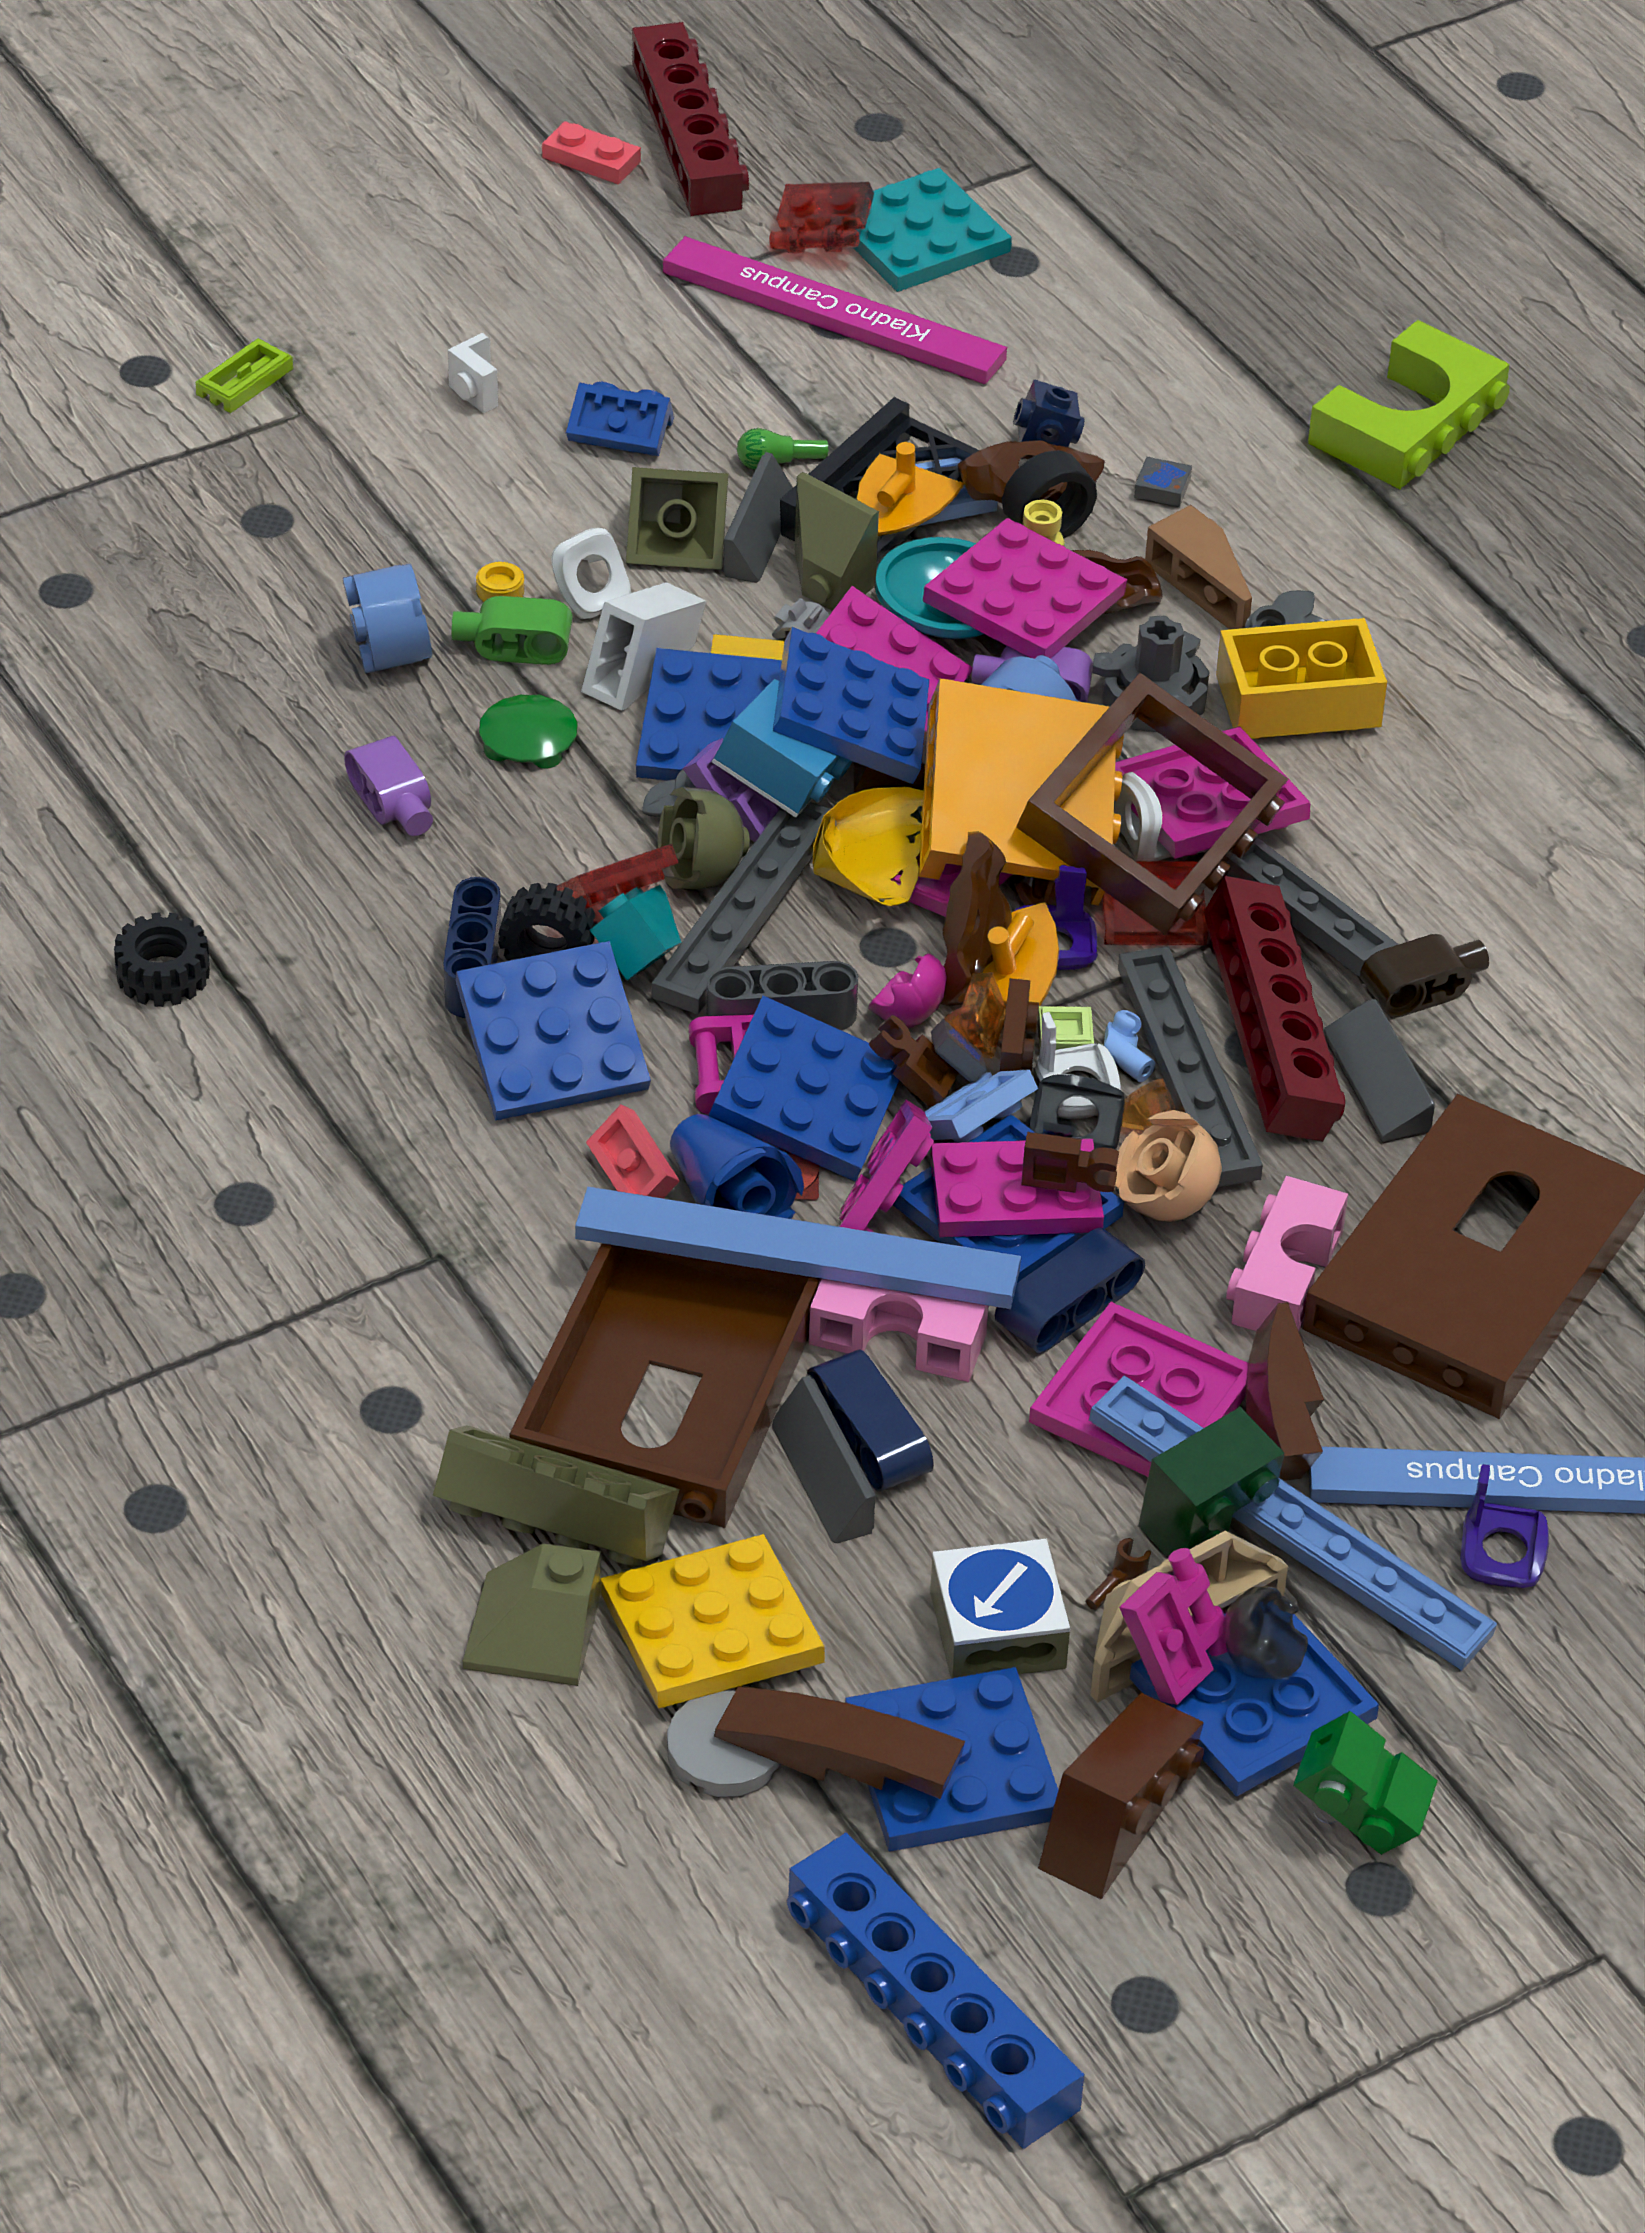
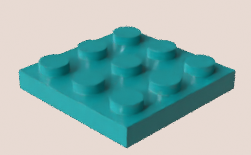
[826,168,1012,292]

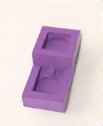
[682,738,781,842]

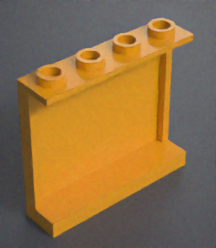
[919,678,1124,905]

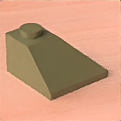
[626,467,729,570]
[795,472,879,611]
[463,1543,601,1686]

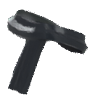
[1030,1074,1125,1150]

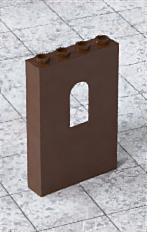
[1302,1093,1645,1419]
[509,1243,821,1528]

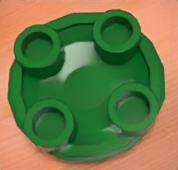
[479,695,578,769]

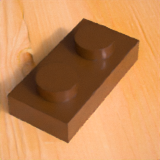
[1000,978,1039,1071]

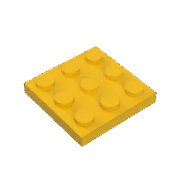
[601,1534,825,1709]

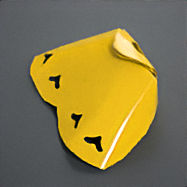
[812,787,924,906]

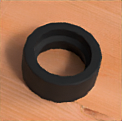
[1002,450,1097,539]

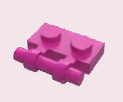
[1119,1548,1231,1705]

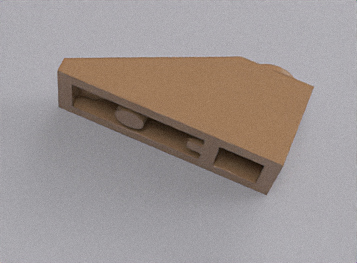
[1145,505,1252,629]

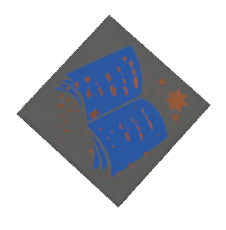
[1134,457,1192,507]
[931,1019,987,1083]

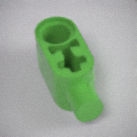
[451,596,572,665]

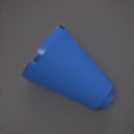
[670,1114,804,1219]

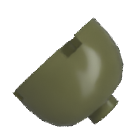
[658,787,750,890]

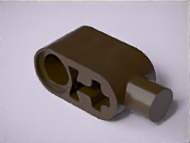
[1360,934,1489,1017]

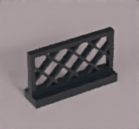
[780,397,980,564]

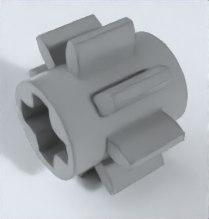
[772,598,829,641]

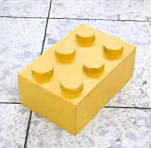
[1216,618,1387,739]

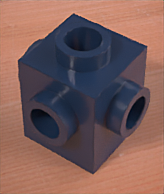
[1013,379,1085,447]

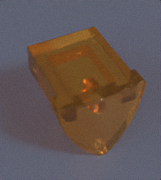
[931,972,1006,1058]
[1122,1079,1177,1131]

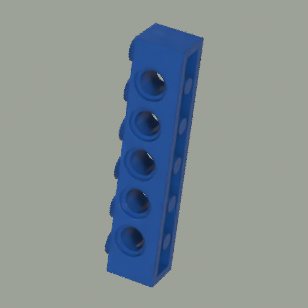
[787,1832,1085,2149]

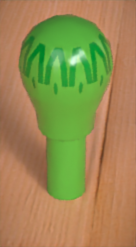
[737,428,828,470]

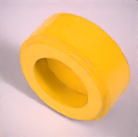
[476,562,525,602]

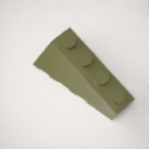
[433,1425,679,1566]

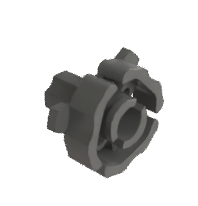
[1092,616,1210,732]

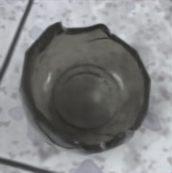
[1223,1586,1308,1680]

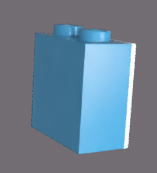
[712,679,853,817]

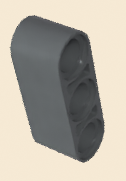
[706,961,859,1030]

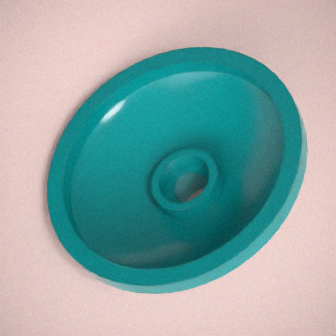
[875,537,984,639]

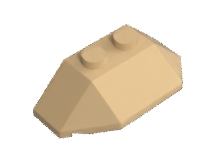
[1091,1531,1288,1703]

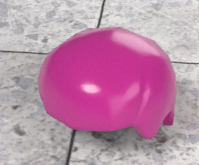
[868,953,946,1028]

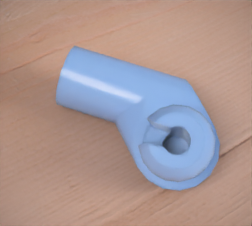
[1104,1010,1156,1082]

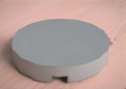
[667,1690,781,1797]

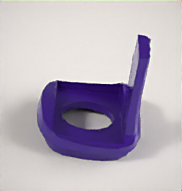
[1014,865,1098,970]
[1460,1464,1550,1588]

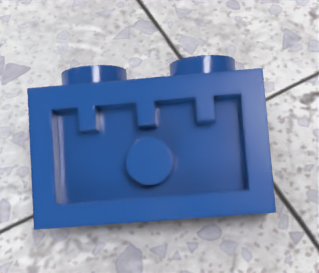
[566,382,674,456]

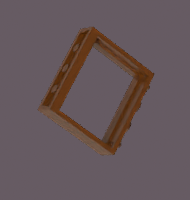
[1016,673,1288,935]

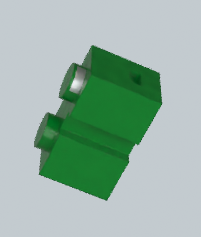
[1293,1711,1438,1855]

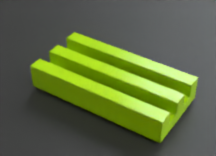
[195,338,293,413]

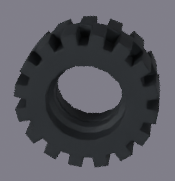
[498,883,597,961]
[114,912,210,1007]

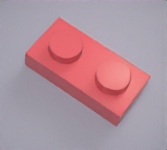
[542,121,641,184]
[586,1104,680,1199]

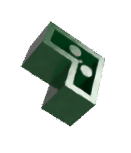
[1138,1407,1285,1558]

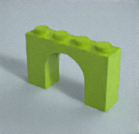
[1308,320,1510,489]

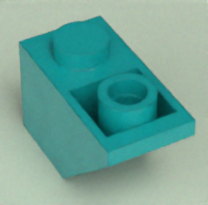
[590,885,681,980]

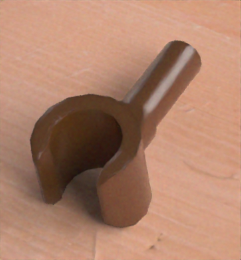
[1085,1538,1151,1610]

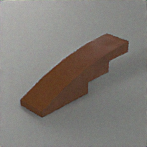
[714,1686,965,1799]

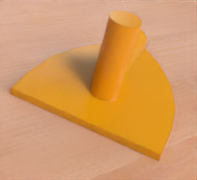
[857,442,964,536]
[981,902,1060,1006]

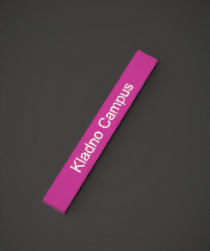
[663,236,1007,384]

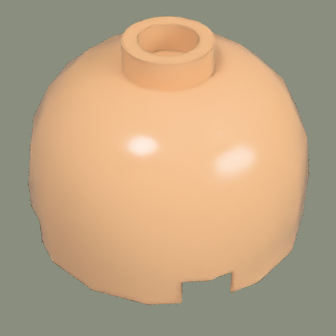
[1115,1110,1222,1222]

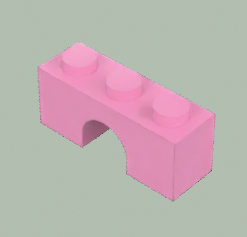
[1226,1176,1348,1331]
[809,1279,988,1382]

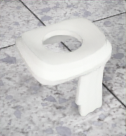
[551,528,631,619]
[1114,772,1209,867]
[1035,1012,1121,1119]

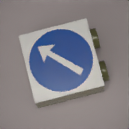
[930,1538,1070,1679]

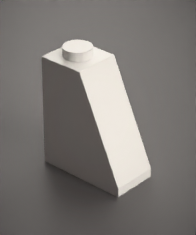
[581,582,706,711]

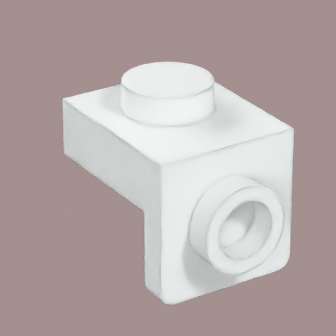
[448,333,498,414]

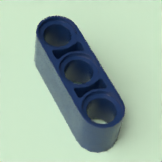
[443,877,501,1018]
[994,1227,1146,1353]
[807,1349,934,1492]

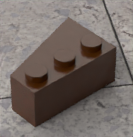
[1038,1693,1204,1900]

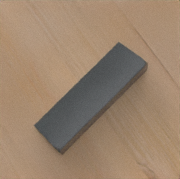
[723,452,793,583]
[1323,999,1435,1142]
[772,1375,876,1543]

